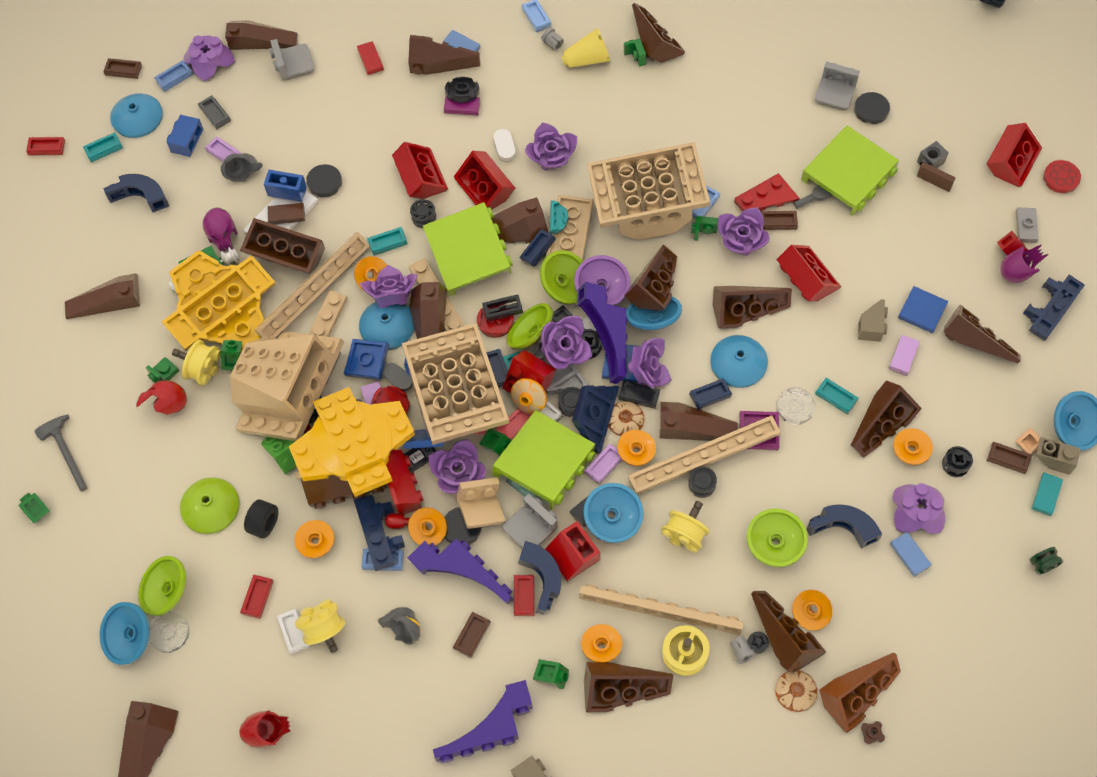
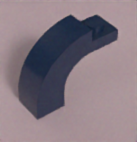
[103,174,169,212]
[806,504,882,548]
[518,541,561,615]

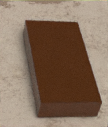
[103,58,142,79]
[917,162,956,192]
[267,203,305,224]
[760,211,798,230]
[986,441,1032,474]
[453,612,491,658]

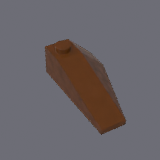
[632,3,685,63]
[225,20,298,50]
[408,35,481,75]
[491,197,548,243]
[624,244,677,311]
[712,286,792,329]
[660,402,738,441]
[751,591,826,671]
[584,662,673,712]
[118,701,179,777]

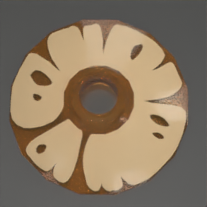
[608,401,645,436]
[775,670,817,712]

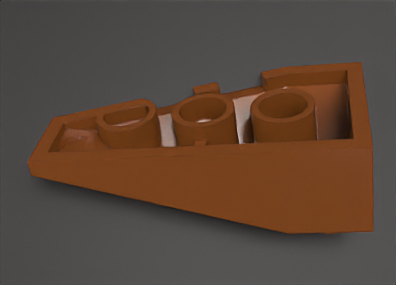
[819,653,901,733]

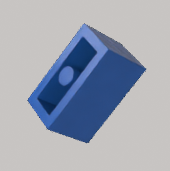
[167,114,204,157]
[263,169,307,202]

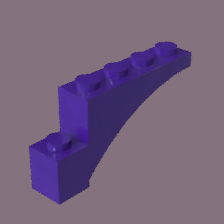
[577,282,628,384]
[407,538,513,604]
[433,680,533,763]

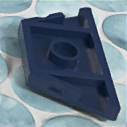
[572,385,619,454]

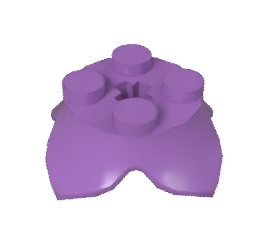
[184,35,235,82]
[525,122,577,170]
[718,207,770,256]
[360,265,417,308]
[541,316,592,369]
[628,338,672,389]
[429,439,486,494]
[893,483,946,534]

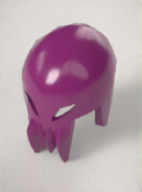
[202,207,238,252]
[1000,244,1049,283]

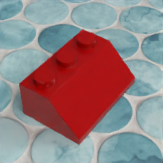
[986,123,1042,187]
[392,142,448,199]
[454,150,516,210]
[776,244,841,301]
[386,450,424,515]

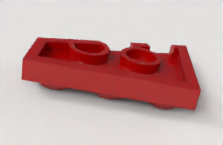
[734,173,800,211]

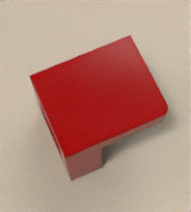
[997,231,1028,256]

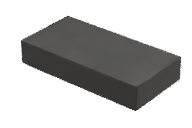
[198,95,231,130]

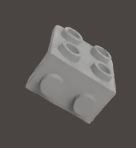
[269,39,314,80]
[814,62,860,110]
[503,494,557,549]

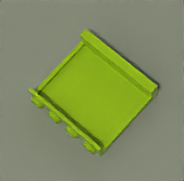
[801,125,899,216]
[423,202,513,296]
[492,410,596,510]

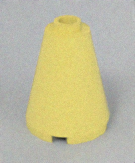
[561,28,611,68]

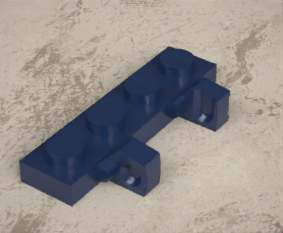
[1023,275,1085,341]
[354,495,405,571]

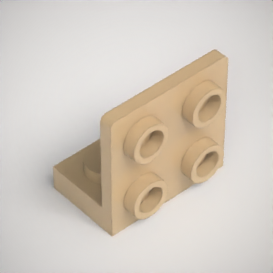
[456,477,505,529]

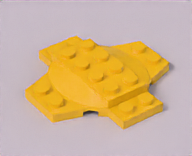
[161,250,275,352]
[289,387,415,497]

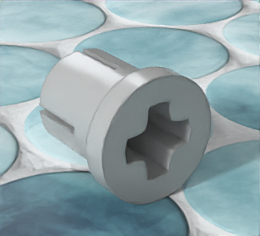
[541,27,564,50]
[730,636,756,664]

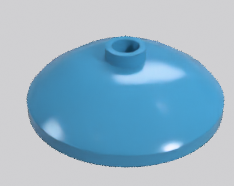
[110,93,163,138]
[626,297,682,330]
[359,302,415,350]
[710,335,768,388]
[1054,391,1097,450]
[583,483,644,543]
[100,602,150,665]

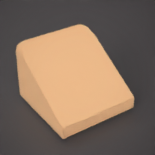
[1015,428,1040,454]

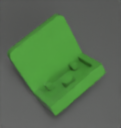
[261,433,305,475]

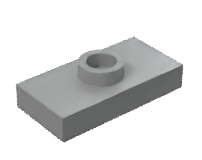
[1016,207,1039,243]

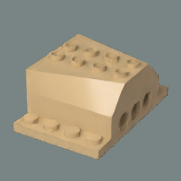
[587,142,710,240]
[402,323,509,445]
[230,331,344,441]

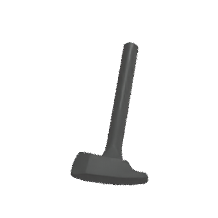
[34,415,87,491]

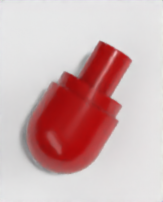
[385,513,410,529]

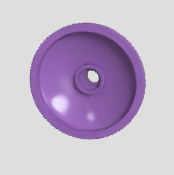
[574,255,630,306]

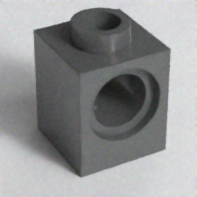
[917,141,949,168]

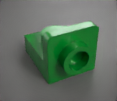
[624,38,646,67]
[691,216,718,241]
[221,340,242,370]
[146,357,179,383]
[479,429,511,457]
[18,493,50,523]
[533,659,569,689]

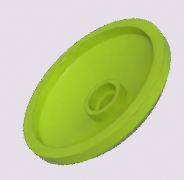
[540,250,583,305]
[507,303,553,350]
[180,477,240,534]
[746,508,808,568]
[138,556,186,616]

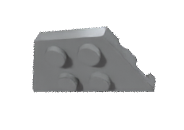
[533,341,589,395]

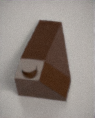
[65,273,140,319]
[410,282,447,339]
[944,305,1021,363]
[851,380,922,457]

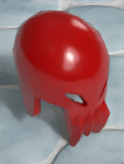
[136,380,187,415]
[239,710,291,748]

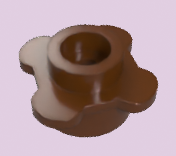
[861,721,885,744]

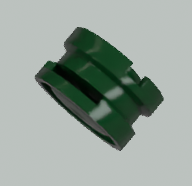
[1029,547,1064,575]

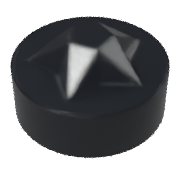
[747,632,769,654]

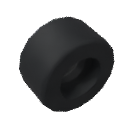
[244,499,279,538]

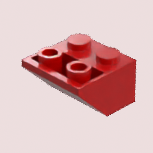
[503,350,556,399]
[545,521,601,582]

